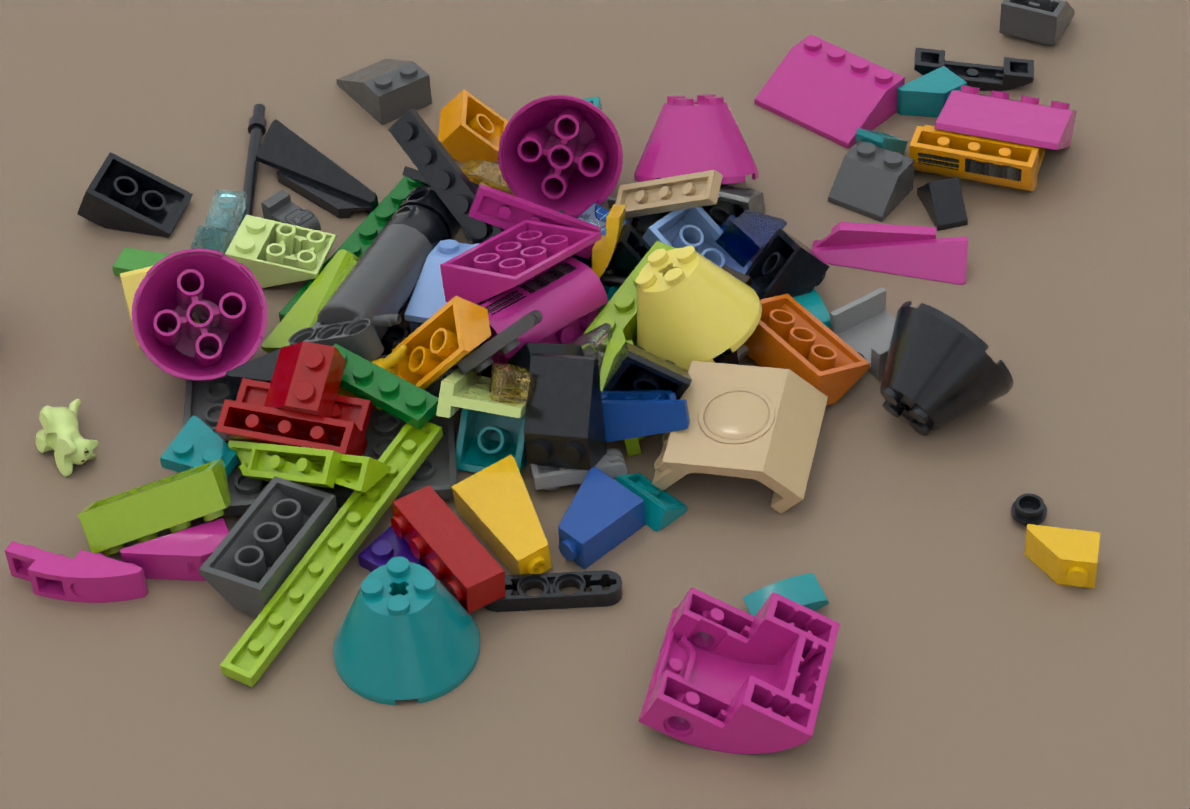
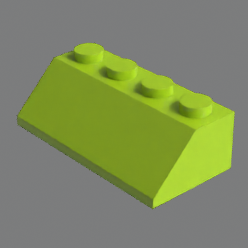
[78,458,231,556]

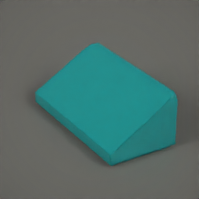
[616,473,688,531]

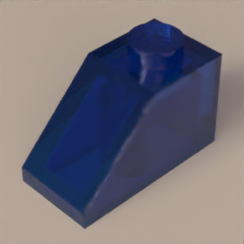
[715,209,788,268]

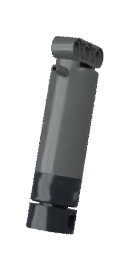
[288,185,461,362]

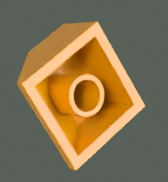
[438,89,509,163]

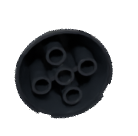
[880,301,1013,436]

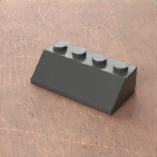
[199,476,338,617]

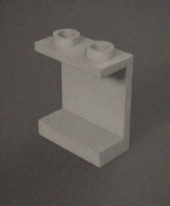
[830,287,896,380]

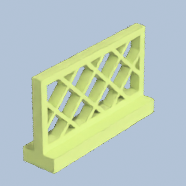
[436,367,527,418]

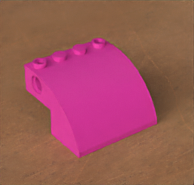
[638,587,840,754]

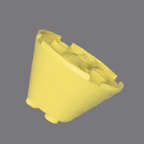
[636,245,762,371]

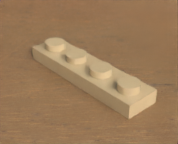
[615,170,723,218]

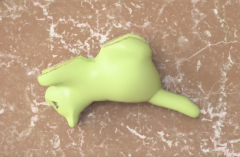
[35,399,99,477]

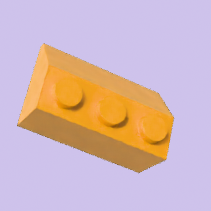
[392,296,491,390]

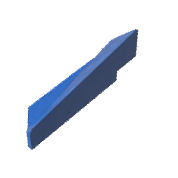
[601,390,690,442]

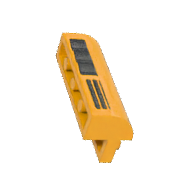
[909,125,1045,192]

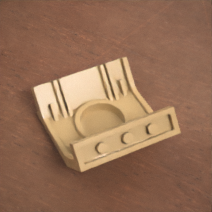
[652,361,828,514]

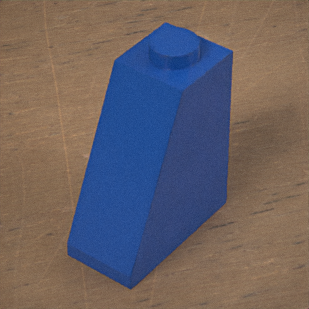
[558,466,645,570]

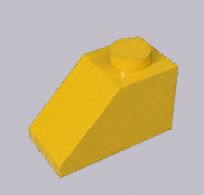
[1024,524,1101,589]

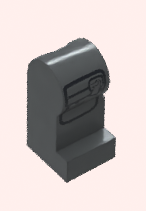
[261,190,321,231]

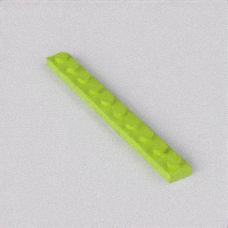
[220,422,443,688]

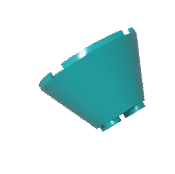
[333,556,480,705]

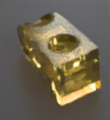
[489,363,531,405]

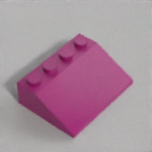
[755,34,905,149]
[934,85,1077,150]
[440,220,601,305]

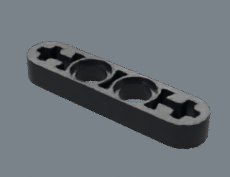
[484,570,623,612]

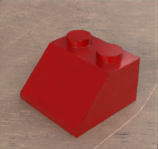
[264,341,346,418]

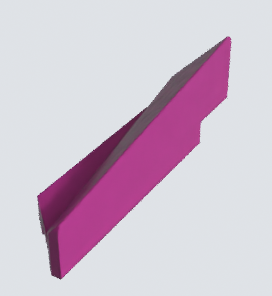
[812,222,968,285]

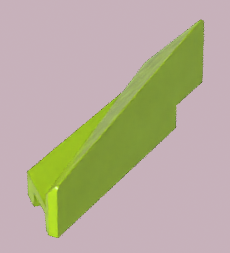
[261,249,360,353]
[228,440,391,493]

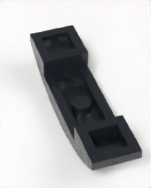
[914,48,1034,91]

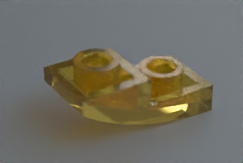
[461,159,515,196]

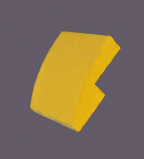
[591,204,626,279]

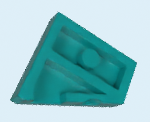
[160,415,239,477]

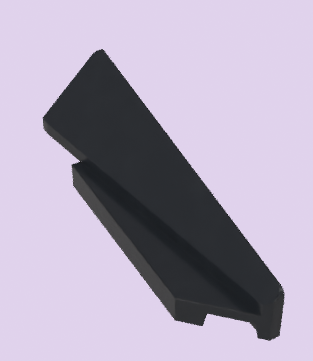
[255,119,378,218]

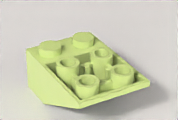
[225,215,336,288]

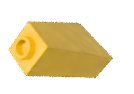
[451,455,553,575]

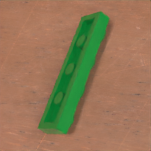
[333,343,438,429]

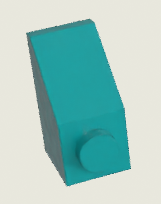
[897,66,967,117]

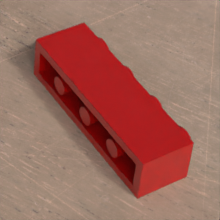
[391,485,505,614]

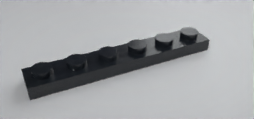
[388,109,505,244]

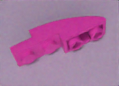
[5,541,148,603]

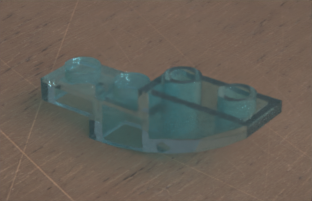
[190,190,248,255]

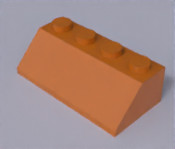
[744,293,871,406]

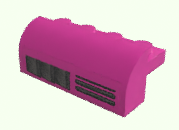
[480,256,608,375]

